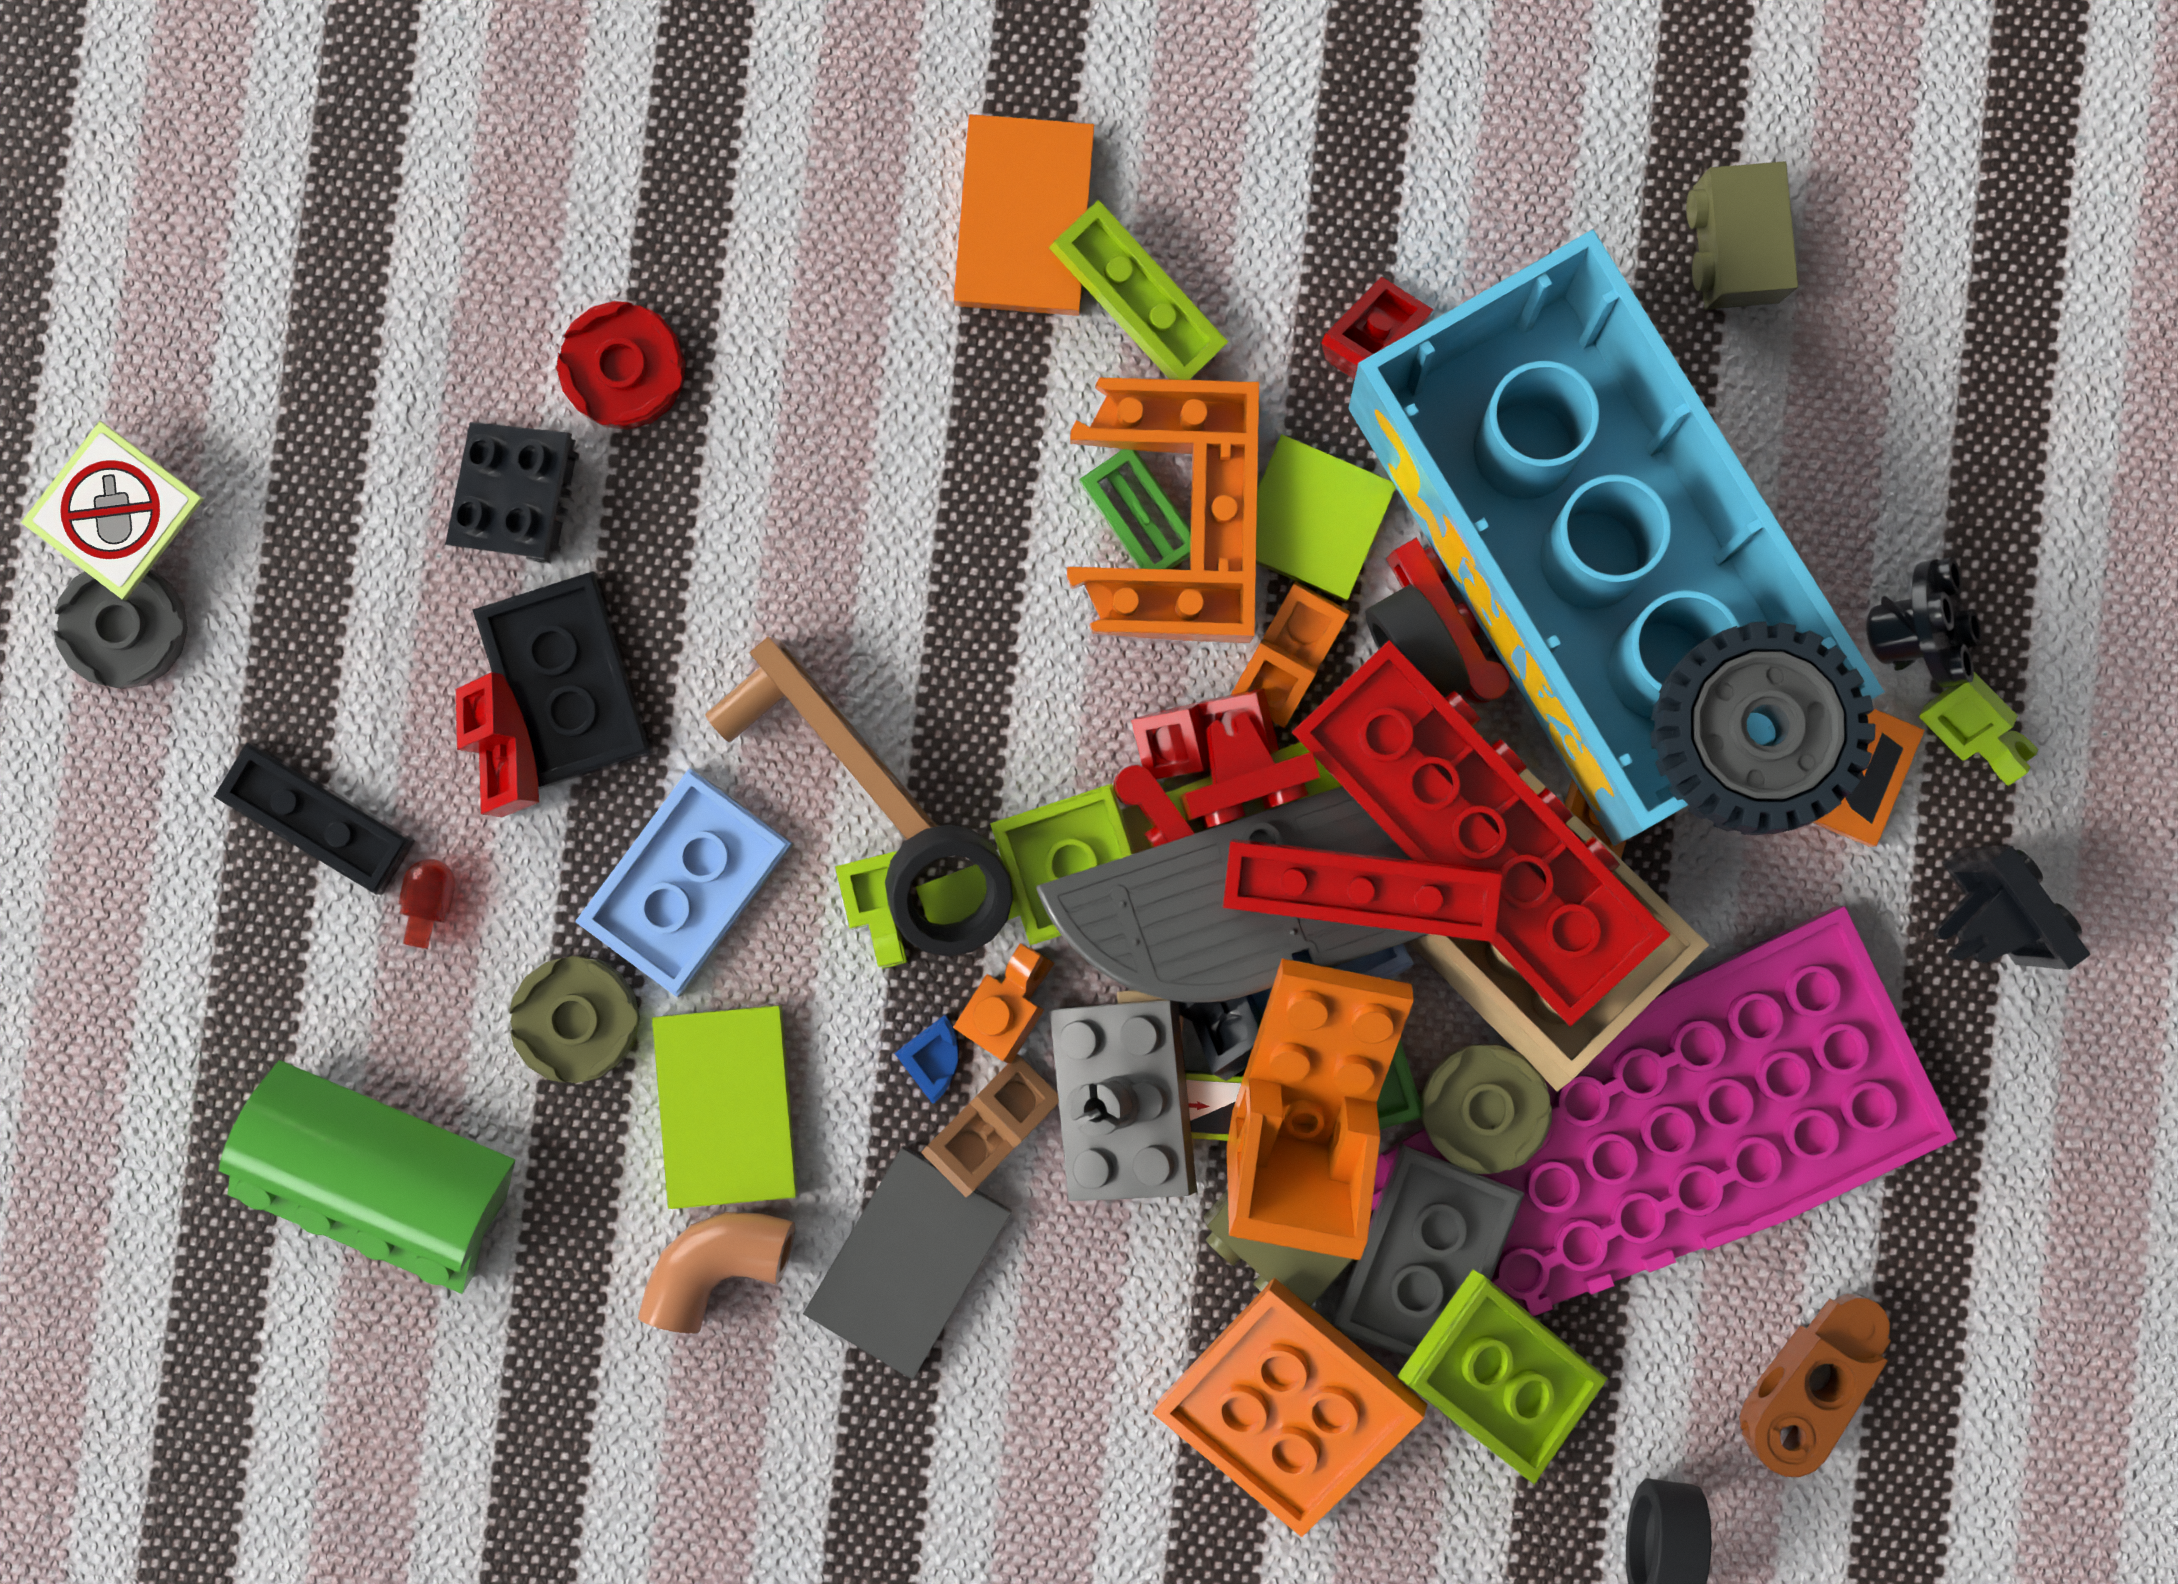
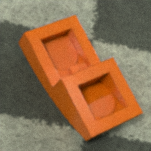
[1231,581,1350,728]

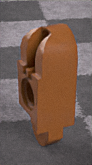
[1739,1293,1891,1477]

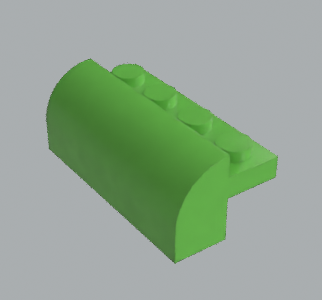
[218,1060,516,1294]

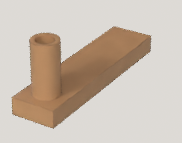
[705,636,938,840]

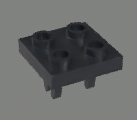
[1933,846,2091,970]

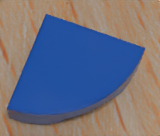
[894,1013,959,1104]

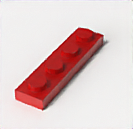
[1223,839,1502,942]

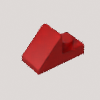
[1321,276,1434,380]

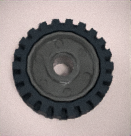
[1650,621,1876,835]

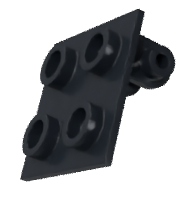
[445,422,580,564]

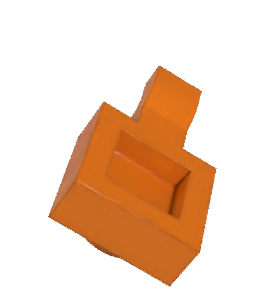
[953,943,1055,1064]

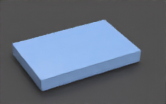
[575,768,794,997]

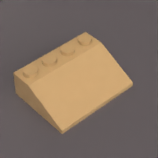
[1408,768,1709,1092]

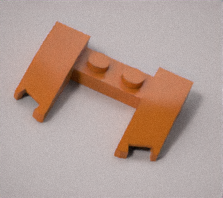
[1067,377,1259,643]

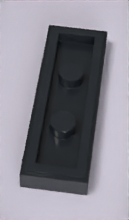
[213,742,416,895]

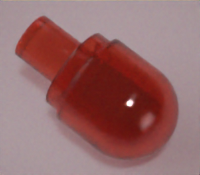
[398,859,456,949]

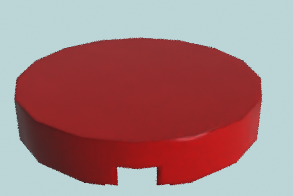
[556,301,686,430]

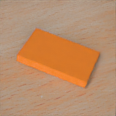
[954,114,1094,316]

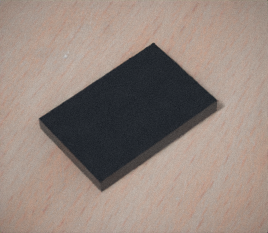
[472,571,654,789]

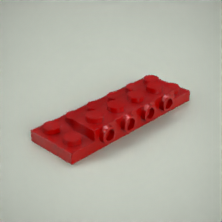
[1292,640,1671,1027]

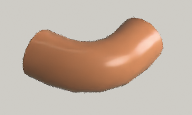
[638,1212,795,1334]

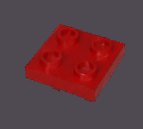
[1178,712,1320,829]

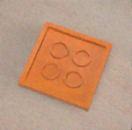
[1152,1277,1428,1537]

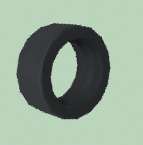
[1365,584,1470,698]
[885,825,1013,957]
[1626,1478,1712,1584]

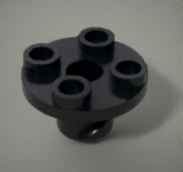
[1866,557,1982,688]

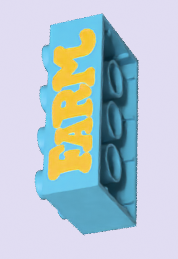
[1348,229,1885,846]

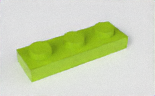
[1049,199,1228,380]

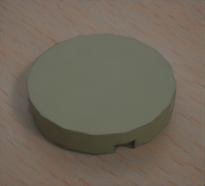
[510,956,640,1083]
[1421,1044,1552,1174]

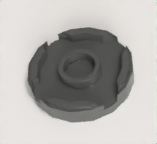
[54,569,188,689]

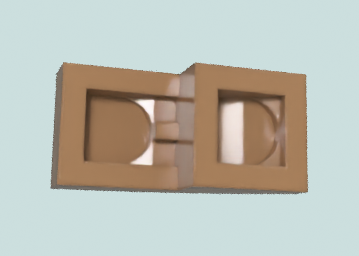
[921,1054,1059,1197]

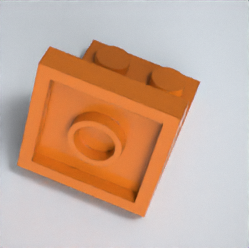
[1227,958,1414,1260]

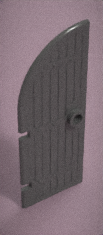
[1036,786,1429,1002]

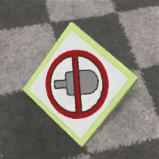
[21,421,204,600]

